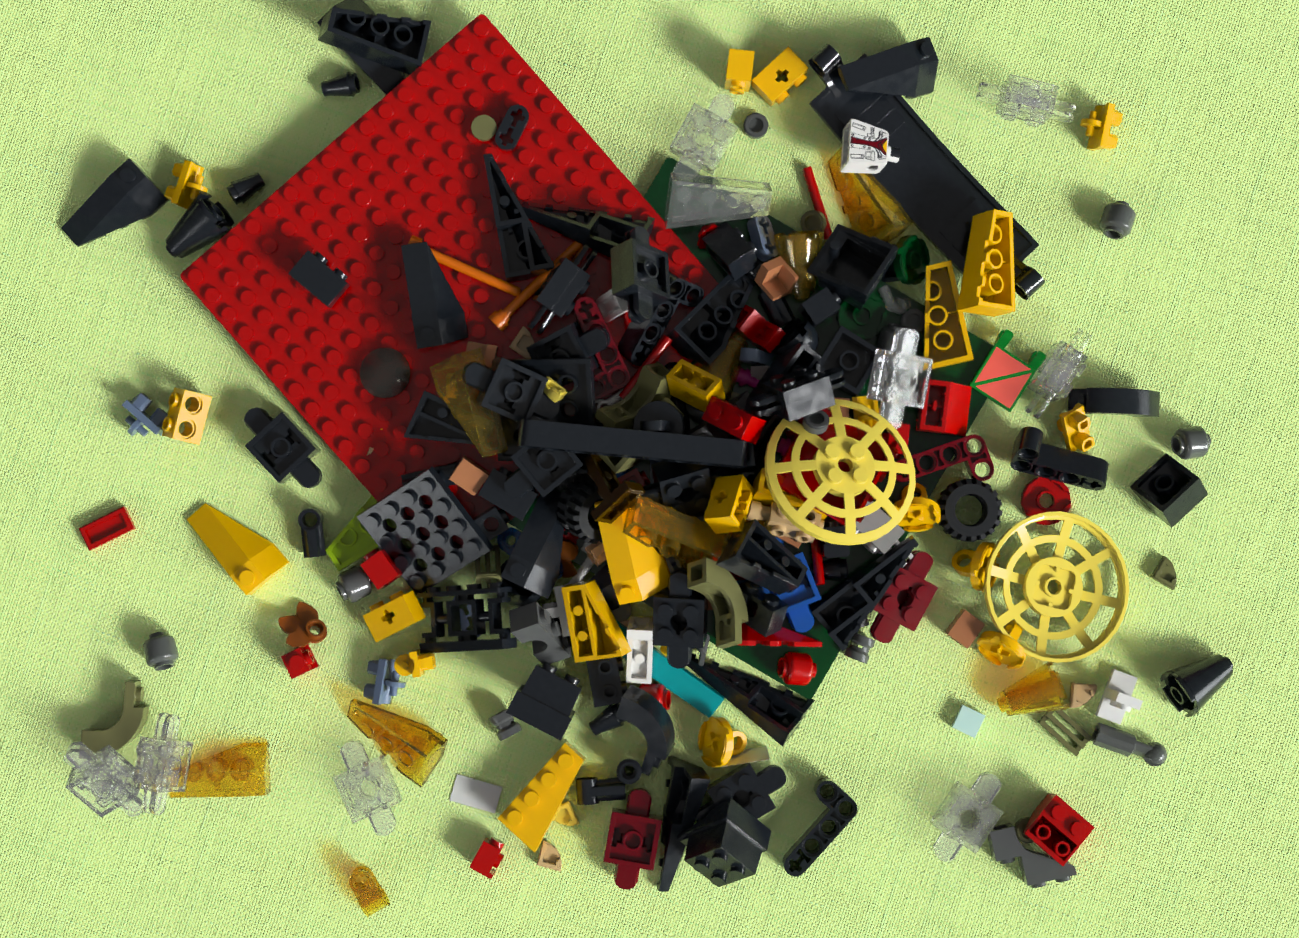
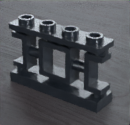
[417,582,517,654]

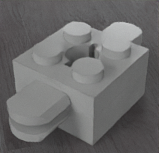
[856,501,914,567]

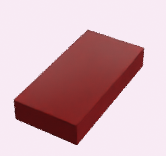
[78,506,136,551]

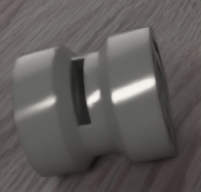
[844,633,876,664]
[489,708,522,741]

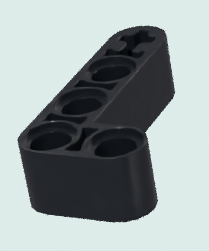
[618,270,704,366]
[1010,427,1109,491]
[782,778,858,877]

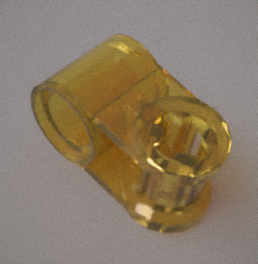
[349,866,390,917]

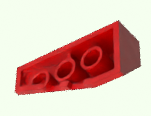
[738,623,822,647]

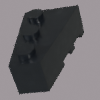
[404,391,496,446]
[716,519,808,595]

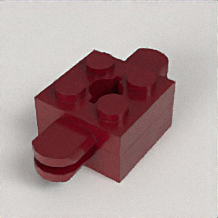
[869,550,938,643]
[603,788,662,890]

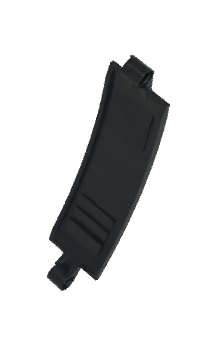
[808,44,1045,300]

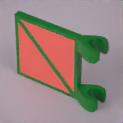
[968,329,1046,412]

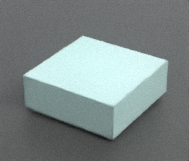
[951,704,985,738]

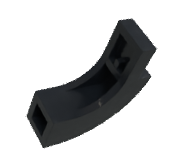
[1068,388,1160,417]
[616,685,675,776]

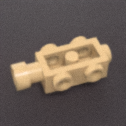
[746,500,824,543]

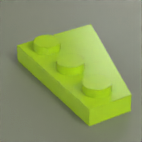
[326,495,397,571]

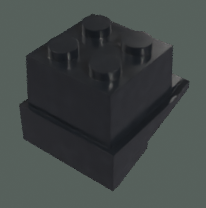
[806,224,898,310]
[506,662,583,741]
[677,798,771,887]

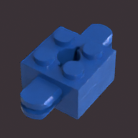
[760,537,821,632]

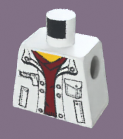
[840,118,901,174]

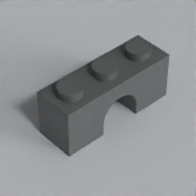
[509,602,572,664]

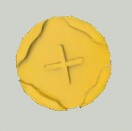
[893,483,941,532]
[952,541,1000,592]
[977,620,1026,669]
[698,716,747,767]

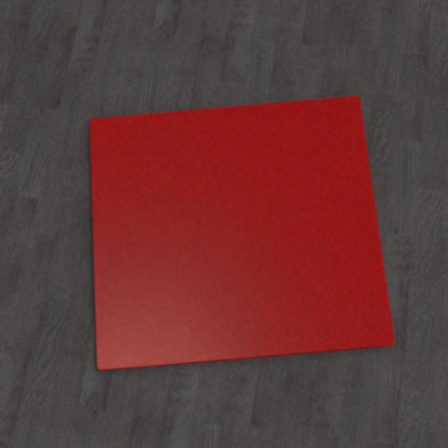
[181,14,719,556]

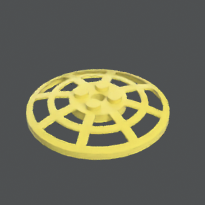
[765,399,916,546]
[984,511,1129,663]

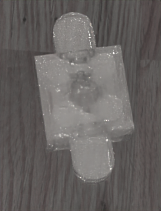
[976,74,1076,127]
[670,94,738,186]
[1024,327,1092,419]
[866,328,933,429]
[132,712,193,816]
[332,740,403,836]
[64,742,147,818]
[930,772,1004,862]

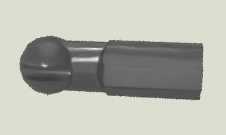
[1091,723,1167,767]

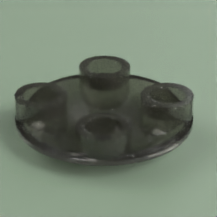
[360,348,411,398]

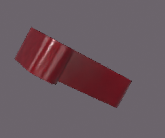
[574,297,630,400]
[895,434,994,483]

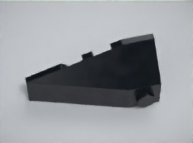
[401,241,469,349]
[501,489,564,599]

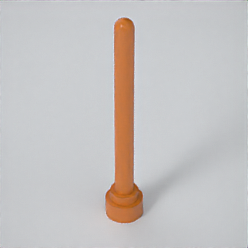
[408,235,521,296]
[488,241,583,331]

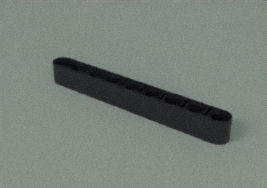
[517,420,748,468]

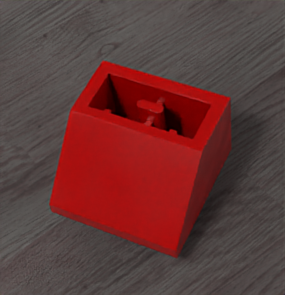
[916,379,972,437]
[1023,793,1095,867]

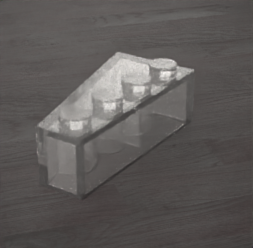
[664,172,773,229]

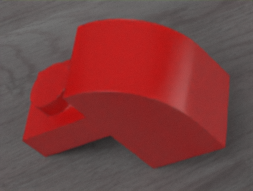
[734,305,786,353]

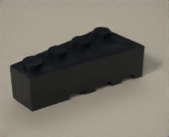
[318,7,431,75]

